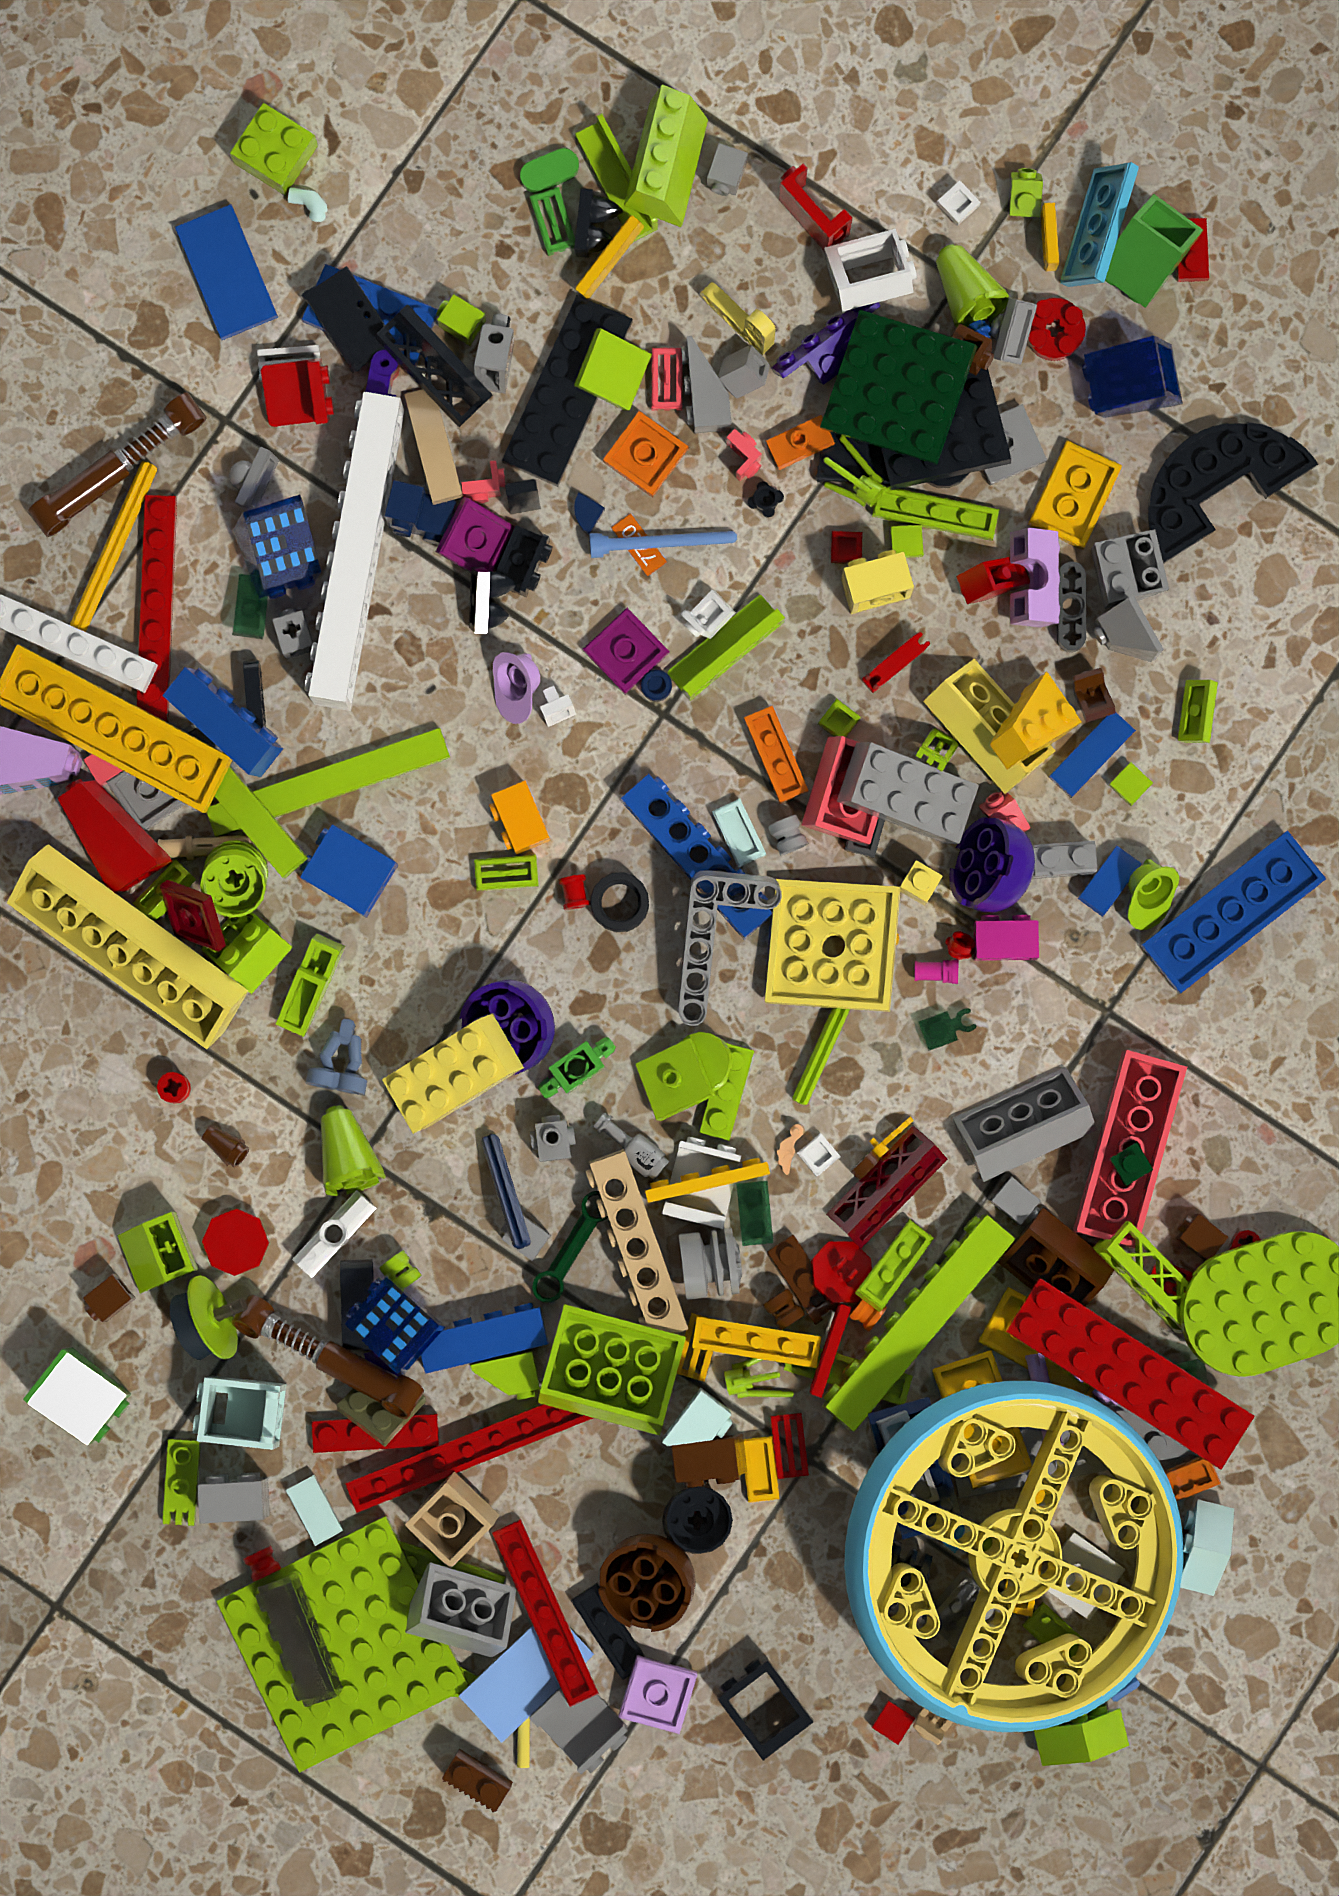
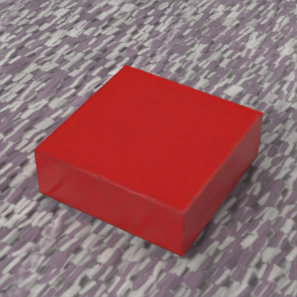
[831,531,863,564]
[871,1700,915,1745]

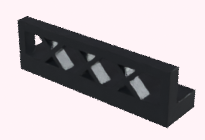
[374,304,493,427]

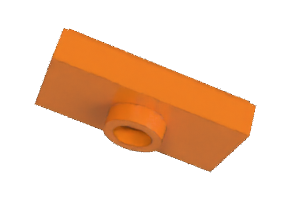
[766,415,835,470]
[1164,1457,1221,1501]

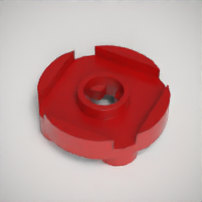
[1027,298,1086,361]

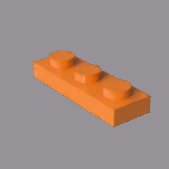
[744,705,809,804]

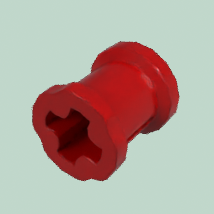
[558,874,591,910]

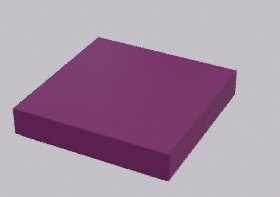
[435,497,515,573]
[582,607,670,695]

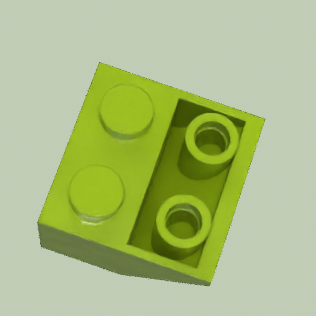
[201,912,293,994]
[117,1212,199,1294]

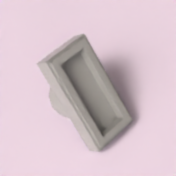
[990,298,1037,365]
[229,447,279,515]

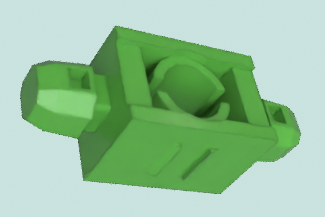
[538,1037,616,1098]

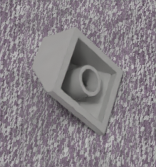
[1093,595,1164,662]

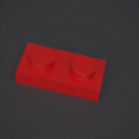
[1177,218,1209,282]

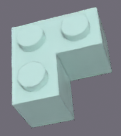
[1180,1499,1234,1596]

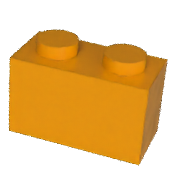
[489,781,551,855]

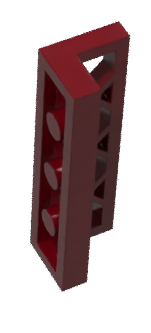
[826,1126,948,1248]

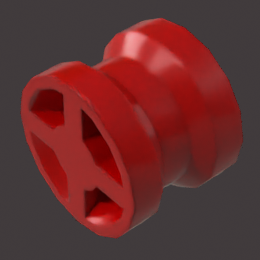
[157,1072,191,1104]
[243,1545,281,1582]

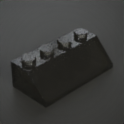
[256,1570,343,1707]

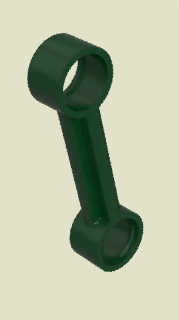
[532,1191,608,1303]

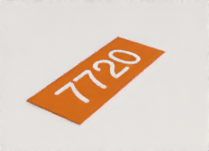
[611,513,667,577]

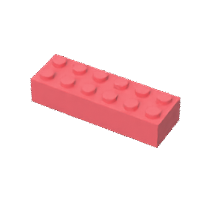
[1073,1050,1187,1249]

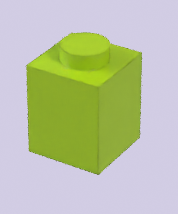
[436,294,486,346]

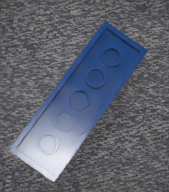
[1141,830,1326,994]

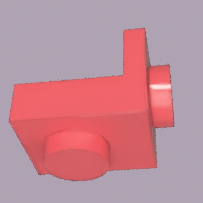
[726,429,762,481]
[461,460,506,504]
[979,791,1031,832]

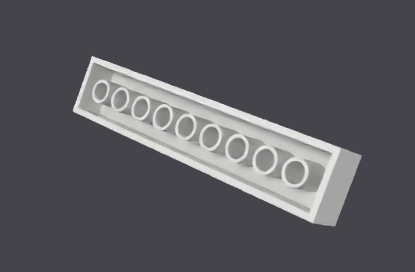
[305,392,405,711]

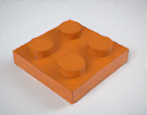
[603,411,689,498]

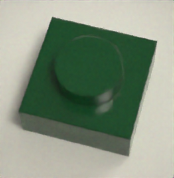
[1109,1143,1153,1186]

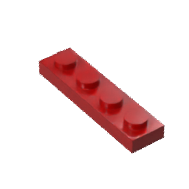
[312,1414,439,1453]

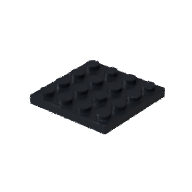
[880,368,1011,490]

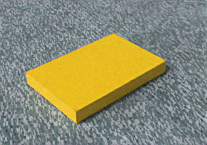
[1028,440,1122,550]

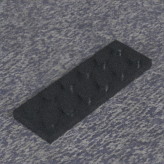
[502,295,633,487]

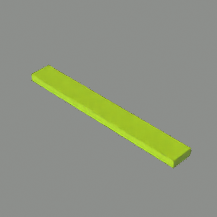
[207,728,450,837]

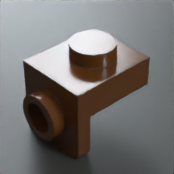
[1072,668,1116,723]

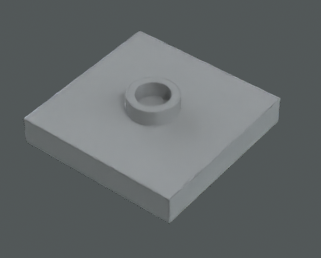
[983,404,1047,486]

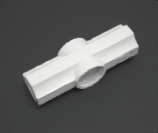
[292,1190,377,1278]

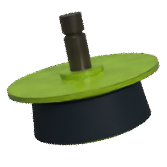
[170,1275,247,1360]

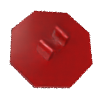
[202,1208,269,1276]
[811,1241,872,1303]

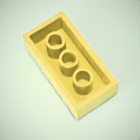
[382,1013,524,1134]

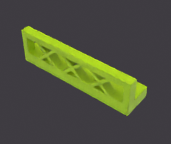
[1093,1221,1189,1334]

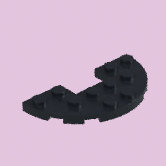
[1148,422,1319,564]

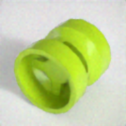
[379,1250,422,1290]

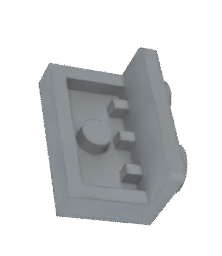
[922,1570,994,1648]

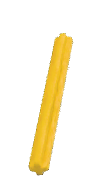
[70,461,157,632]

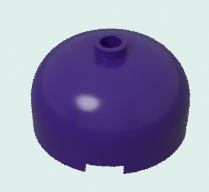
[949,817,1035,913]
[459,980,555,1075]

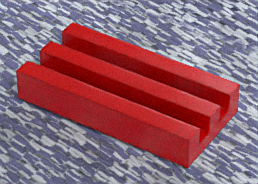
[770,1412,809,1479]

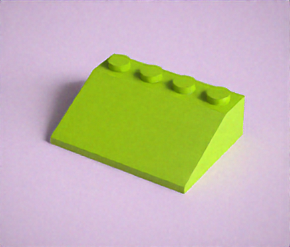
[538,1304,686,1436]

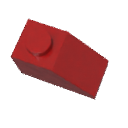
[956,557,1030,605]

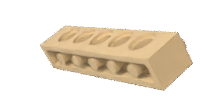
[586,1149,688,1334]

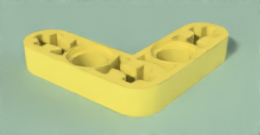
[700,282,776,355]

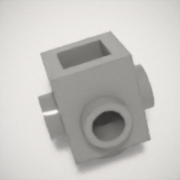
[530,1115,576,1162]

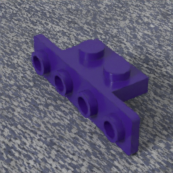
[771,302,881,385]

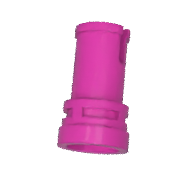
[914,959,959,984]

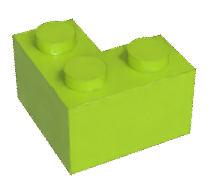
[1034,1705,1129,1766]

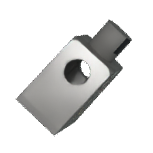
[474,314,514,394]

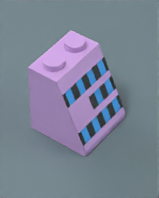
[0,726,82,794]

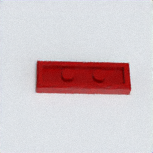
[809,1304,851,1398]

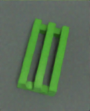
[530,187,575,256]

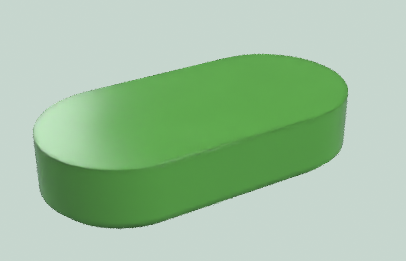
[520,148,579,193]

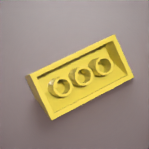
[923,659,1056,794]

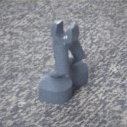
[305,1019,367,1096]

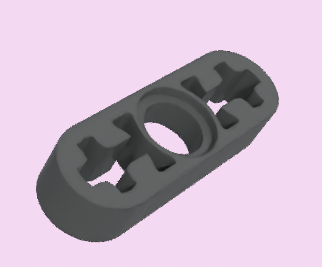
[1057,562,1086,653]

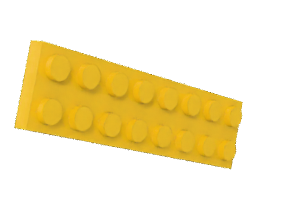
[0,644,232,813]

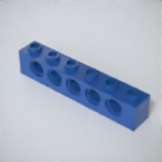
[621,774,773,940]

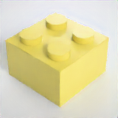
[841,550,914,614]

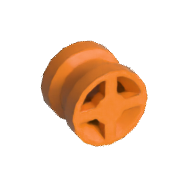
[849,1299,887,1332]

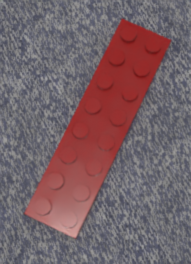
[1005,1278,1255,1470]

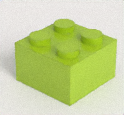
[230,103,318,196]

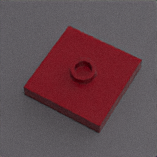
[160,880,226,952]

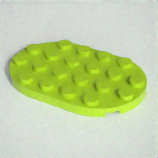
[1180,1231,1339,1377]

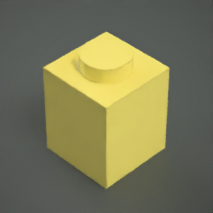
[900,860,943,906]

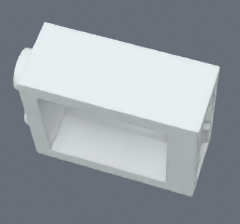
[824,229,917,312]

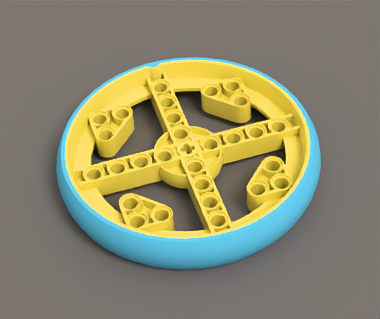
[844,1381,1184,1732]

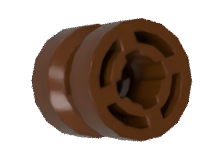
[763,1288,805,1330]

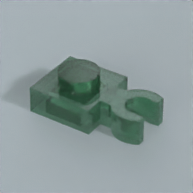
[917,1008,977,1051]

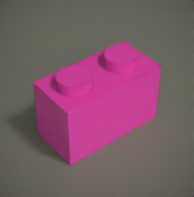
[974,915,1039,961]

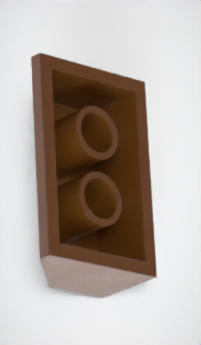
[998,1208,1114,1307]

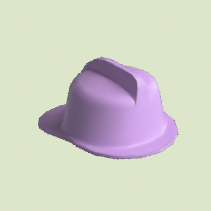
[493,652,540,724]

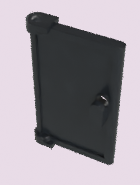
[301,266,396,374]
[816,432,889,484]

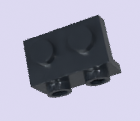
[496,525,553,597]

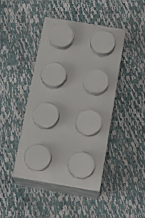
[837,742,979,844]

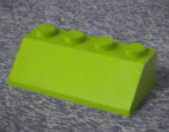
[624,85,708,227]

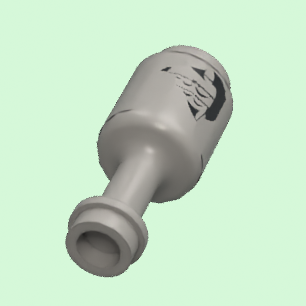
[593,1113,670,1180]

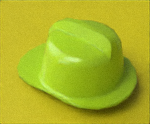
[1127,859,1180,930]

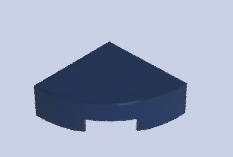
[574,492,605,535]

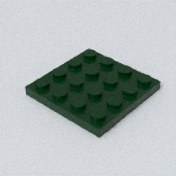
[820,310,977,465]

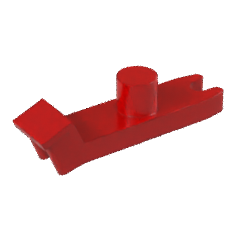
[861,632,930,693]

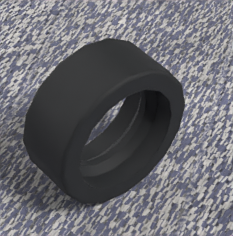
[590,872,649,933]

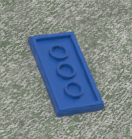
[175,204,279,340]

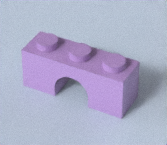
[1010,528,1060,627]

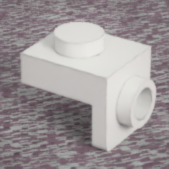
[681,590,736,639]

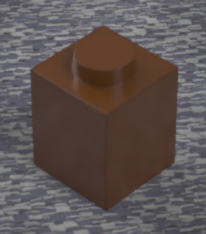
[1176,1214,1229,1261]
[83,1274,136,1322]

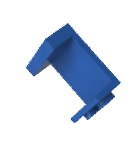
[299,824,398,918]

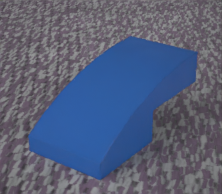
[1078,846,1142,917]

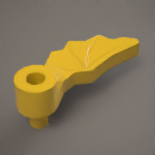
[869,1116,914,1157]

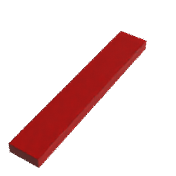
[492,1519,599,1707]

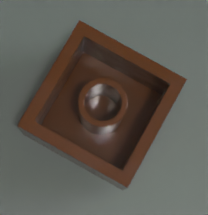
[672,1434,747,1488]

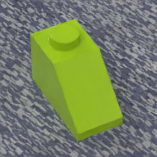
[471,1351,541,1400]

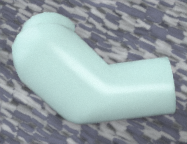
[288,187,328,222]

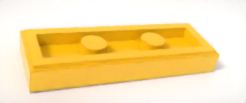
[576,215,644,300]

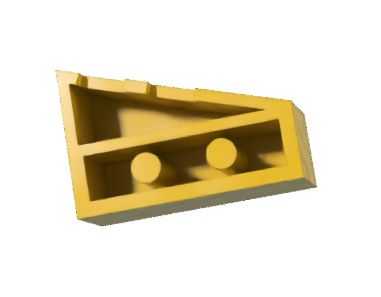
[990,671,1082,770]

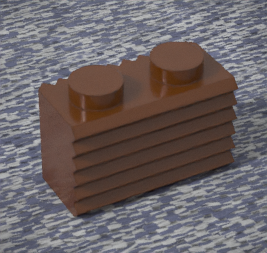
[442,1748,513,1813]

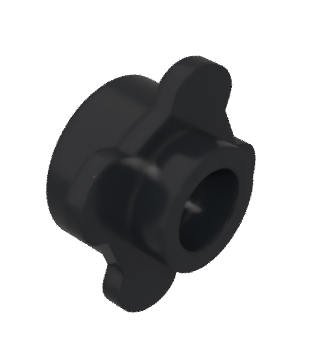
[747,481,784,518]

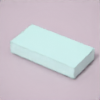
[712,798,766,868]
[286,1475,344,1546]

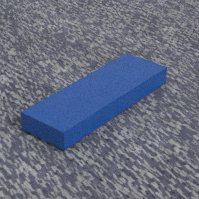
[1049,711,1136,798]

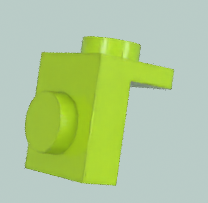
[1009,168,1043,217]

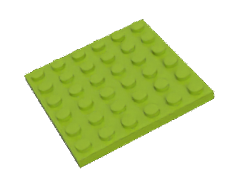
[216,1515,469,1773]

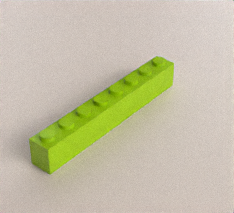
[822,1214,1015,1432]

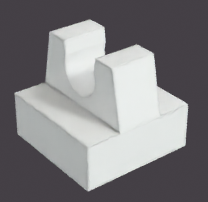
[540,686,576,727]

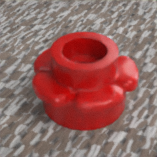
[945,931,975,960]

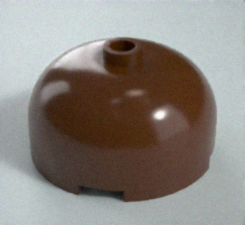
[598,1533,696,1632]

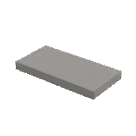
[107,723,239,831]

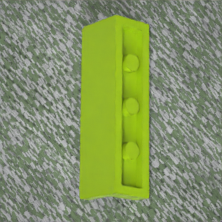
[575,113,658,242]
[668,595,785,701]

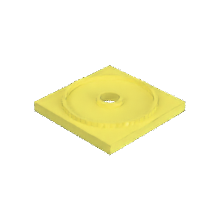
[765,879,901,1012]

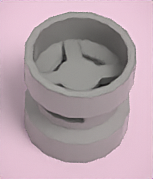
[768,815,809,856]

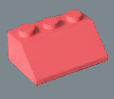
[801,736,878,844]

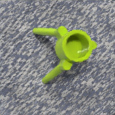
[823,436,886,507]
[724,1358,794,1398]

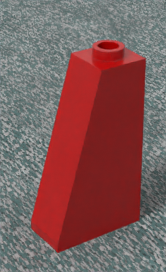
[57,779,172,894]

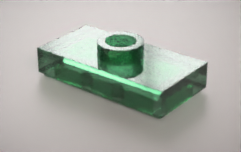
[232,574,270,640]

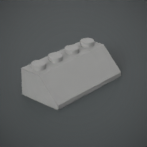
[953,1067,1097,1182]

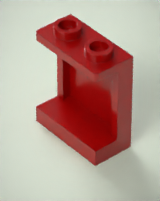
[779,163,853,252]

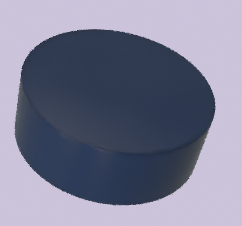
[641,670,672,702]

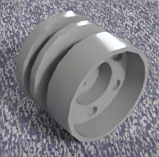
[679,1228,742,1300]

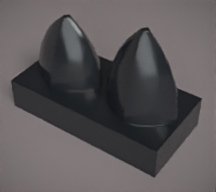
[574,189,623,258]
[469,567,516,634]

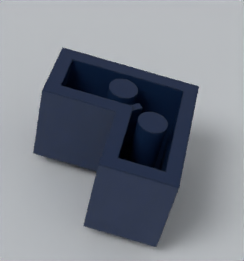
[385,480,458,545]

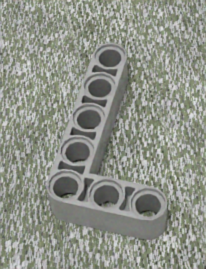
[678,870,782,1026]

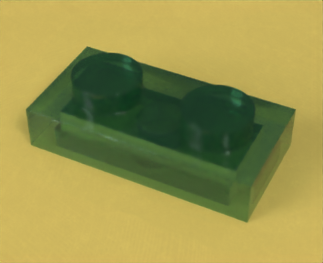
[736,1181,774,1246]

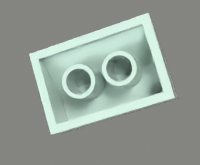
[662,1388,732,1446]

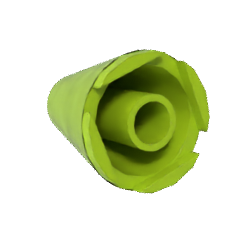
[936,244,1009,327]
[321,1105,386,1196]

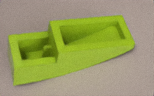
[275,934,345,1037]

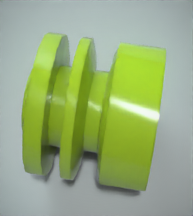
[200,840,269,918]

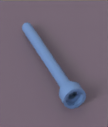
[589,531,737,558]

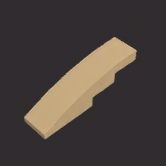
[404,389,463,505]

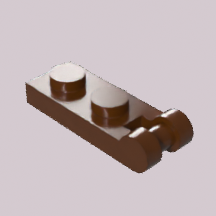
[767,1235,839,1325]

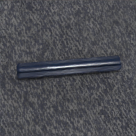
[481,1134,531,1249]

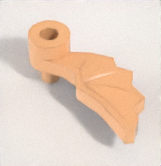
[776,1123,805,1175]

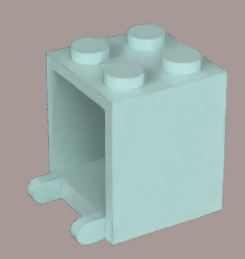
[193,1376,287,1450]

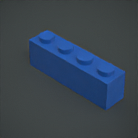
[162,667,284,777]
[417,1303,549,1374]

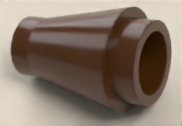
[201,1125,249,1168]

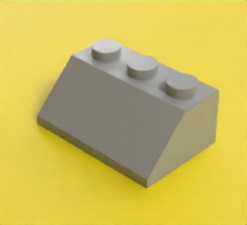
[405,1563,517,1657]

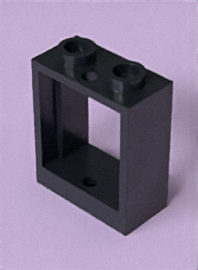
[717,1657,814,1761]

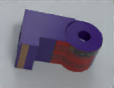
[365,350,399,397]

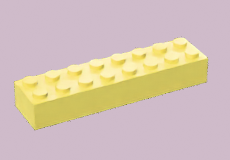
[7,844,248,1049]

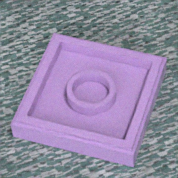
[618,1655,698,1734]

